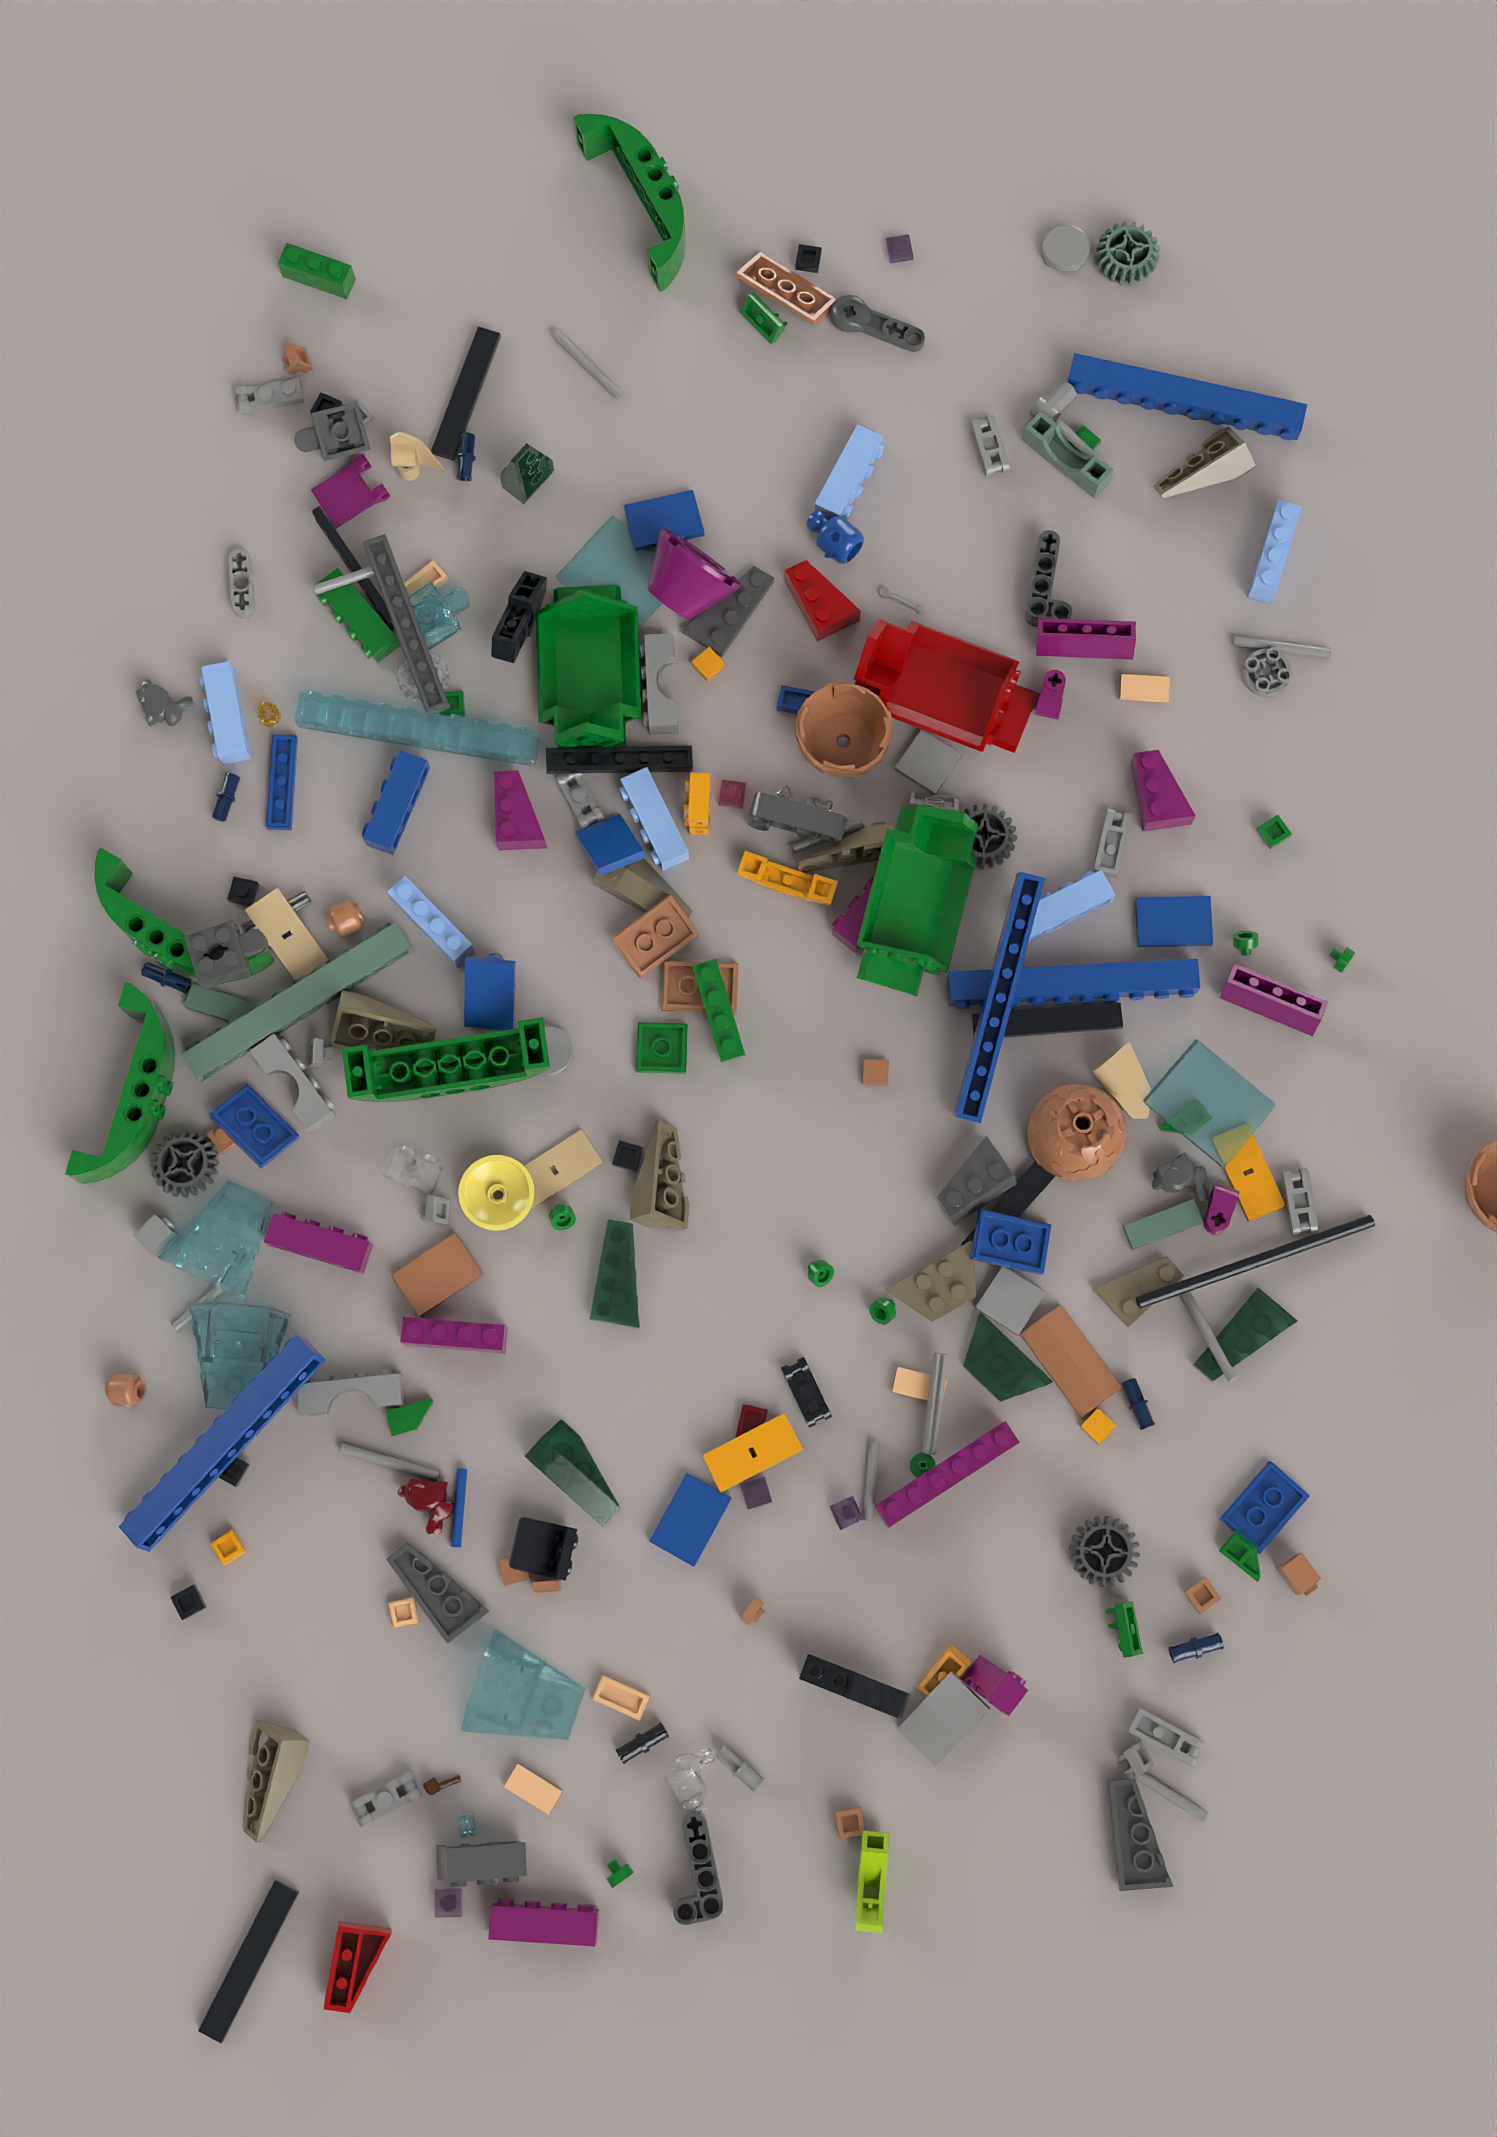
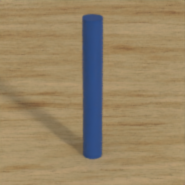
[451,1469,467,1547]

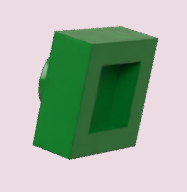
[1068,425,1101,452]
[1256,815,1292,849]

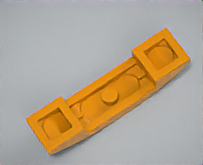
[737,851,838,905]

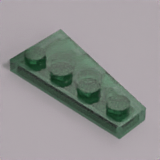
[589,1219,640,1329]
[1193,1288,1298,1382]

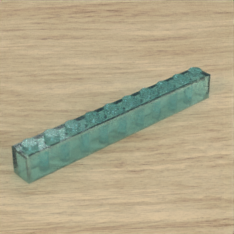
[294,691,541,767]

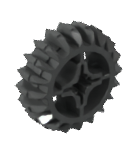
[964,803,1017,870]
[150,1130,220,1198]
[1069,1516,1140,1587]

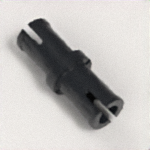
[615,1722,669,1764]

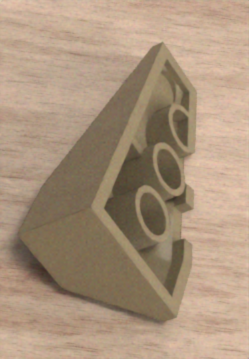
[1154,426,1256,498]
[798,822,893,873]
[593,858,692,918]
[328,990,437,1050]
[630,1120,689,1230]
[243,1720,309,1842]

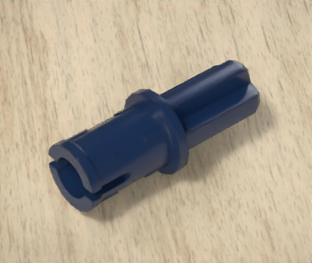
[456,432,476,482]
[212,773,240,822]
[141,962,191,994]
[1122,1378,1155,1430]

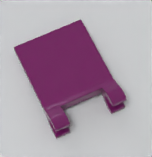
[311,454,391,529]

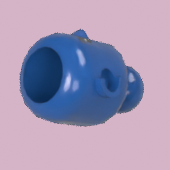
[806,510,864,564]

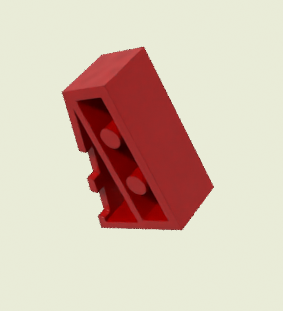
[785,560,861,641]
[323,1921,392,2013]

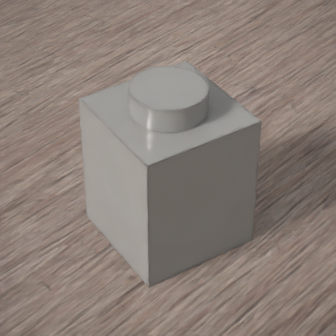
[133,1214,178,1256]

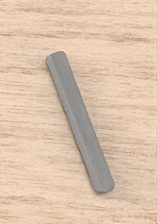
[922,1353,948,1455]

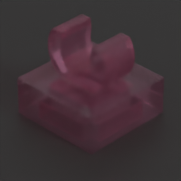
[719,780,746,809]

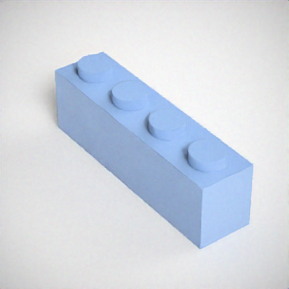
[814,424,885,519]
[1248,500,1302,604]
[199,661,252,765]
[619,767,689,871]
[1028,870,1116,944]
[387,876,475,968]

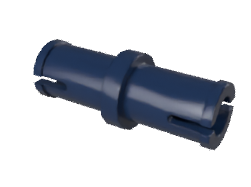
[1168,1633,1224,1663]

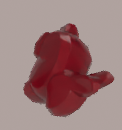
[397,1479,455,1535]

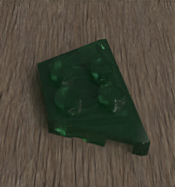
[963,1313,1053,1402]

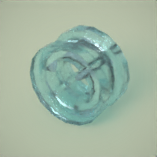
[458,1811,476,1838]

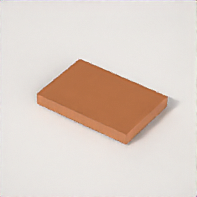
[610,894,699,978]
[662,961,738,1013]
[392,1233,483,1318]

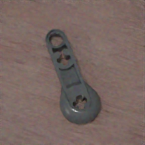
[830,295,925,352]

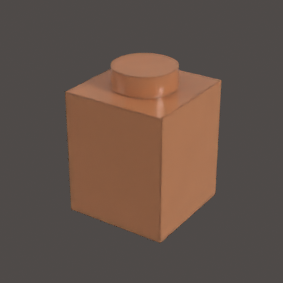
[1277,1553,1321,1596]

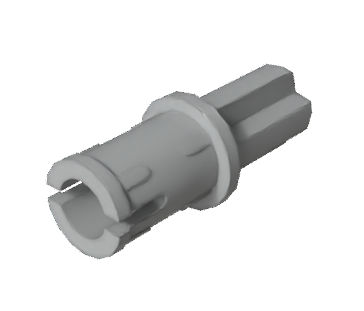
[716,1745,764,1792]

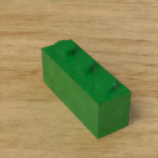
[278,243,356,299]

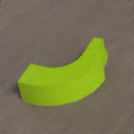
[855,1830,889,1933]

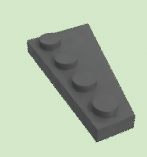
[682,566,774,657]
[386,1543,490,1644]
[1108,1778,1173,1891]

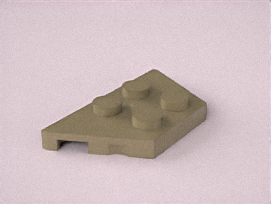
[886,1241,976,1322]

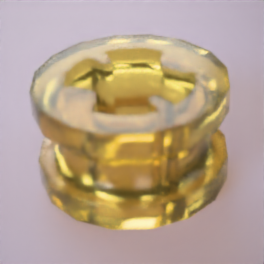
[257,702,281,727]

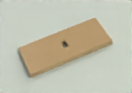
[245,888,329,980]
[524,1129,603,1209]

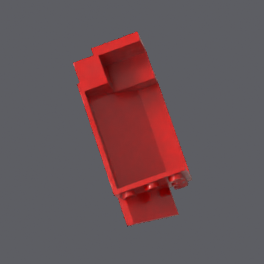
[854,619,1039,753]

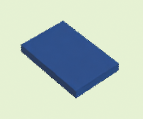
[624,490,705,551]
[575,813,646,876]
[1135,896,1213,948]
[464,957,516,1030]
[210,1084,299,1169]
[970,1209,1051,1275]
[1219,1461,1310,1554]
[649,1473,732,1567]

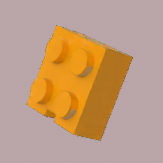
[684,772,711,835]

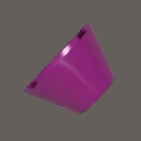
[647,527,741,620]

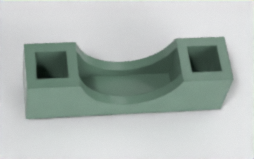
[1022,411,1114,498]

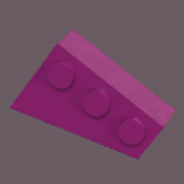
[1130,750,1196,832]
[494,770,547,851]
[961,1655,1028,1716]

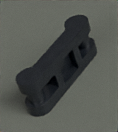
[781,1357,832,1428]

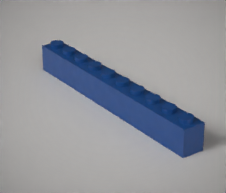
[1068,353,1307,440]
[953,872,1045,1123]
[947,959,1201,1009]
[118,1334,326,1552]

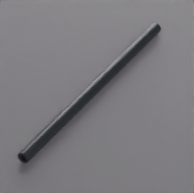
[1135,1215,1375,1309]

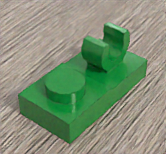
[740,292,787,344]
[1105,1601,1143,1658]

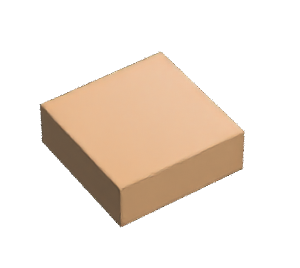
[388,1597,420,1629]

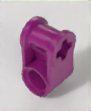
[1035,670,1066,720]
[1203,1183,1240,1235]

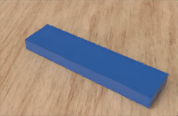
[266,734,298,830]

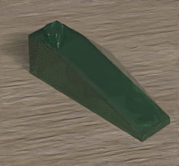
[500,443,555,504]
[524,1419,620,1527]

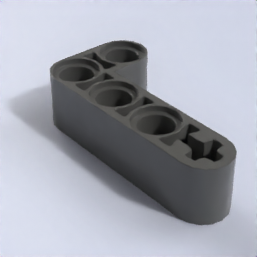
[1025,530,1073,627]
[748,792,848,843]
[673,1811,724,1925]

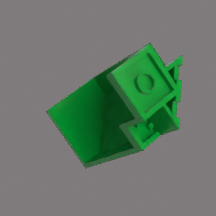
[535,585,641,748]
[857,804,978,997]

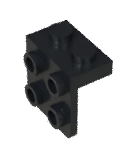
[509,1517,578,1581]

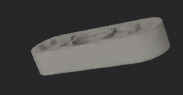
[228,549,255,618]

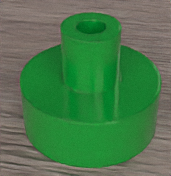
[1233,931,1258,956]
[1329,947,1355,973]
[549,1204,576,1230]
[808,1260,834,1287]
[869,1298,896,1325]
[910,1453,936,1478]
[606,1859,634,1888]

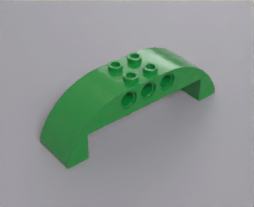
[573,114,686,292]
[94,847,274,982]
[65,982,175,1184]
[342,1017,550,1102]

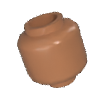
[326,901,365,937]
[105,1373,146,1407]

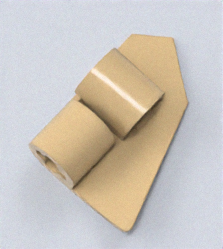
[390,432,444,481]
[1092,1042,1153,1119]

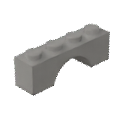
[640,633,679,735]
[250,1034,335,1134]
[297,1370,405,1417]

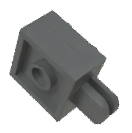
[294,402,371,461]
[184,920,268,990]

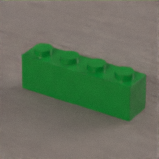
[316,567,400,663]
[692,959,746,1062]

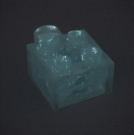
[409,582,470,650]

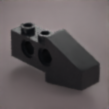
[491,571,547,663]
[799,1654,910,1719]

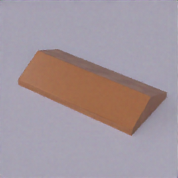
[735,252,836,324]
[1020,1305,1122,1417]

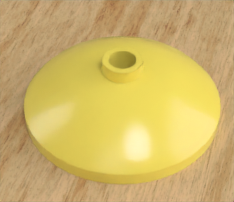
[458,1155,535,1231]

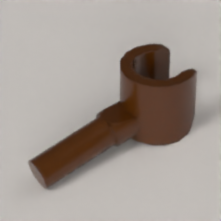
[423,1775,462,1795]

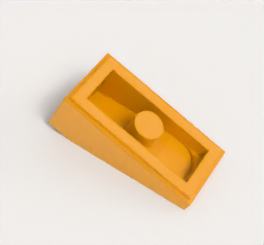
[917,1645,971,1696]

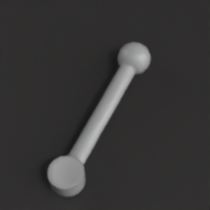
[879,587,925,615]

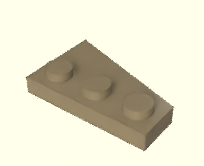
[1093,1257,1184,1327]

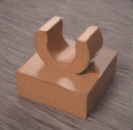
[281,343,313,374]

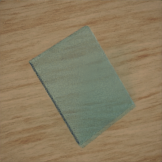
[556,516,662,629]
[1143,1039,1275,1168]

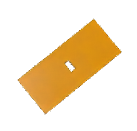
[1211,1123,1286,1222]
[702,1413,803,1492]

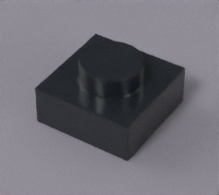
[795,244,822,273]
[310,392,343,416]
[227,876,259,907]
[612,1140,643,1172]
[218,1457,250,1487]
[170,1584,207,1620]

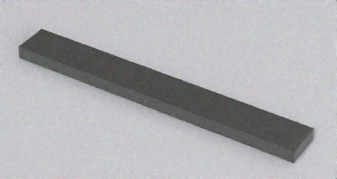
[363,534,450,717]

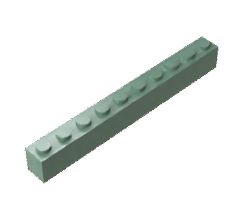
[182,922,413,1082]

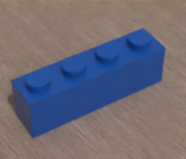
[362,751,430,855]

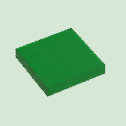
[636,1022,688,1074]

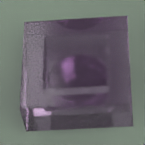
[886,234,913,264]
[740,1477,772,1510]
[829,1496,864,1530]
[435,1888,463,1918]

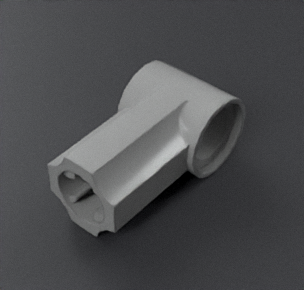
[1029,381,1077,422]

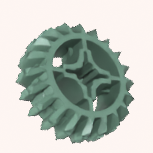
[1096,221,1160,285]

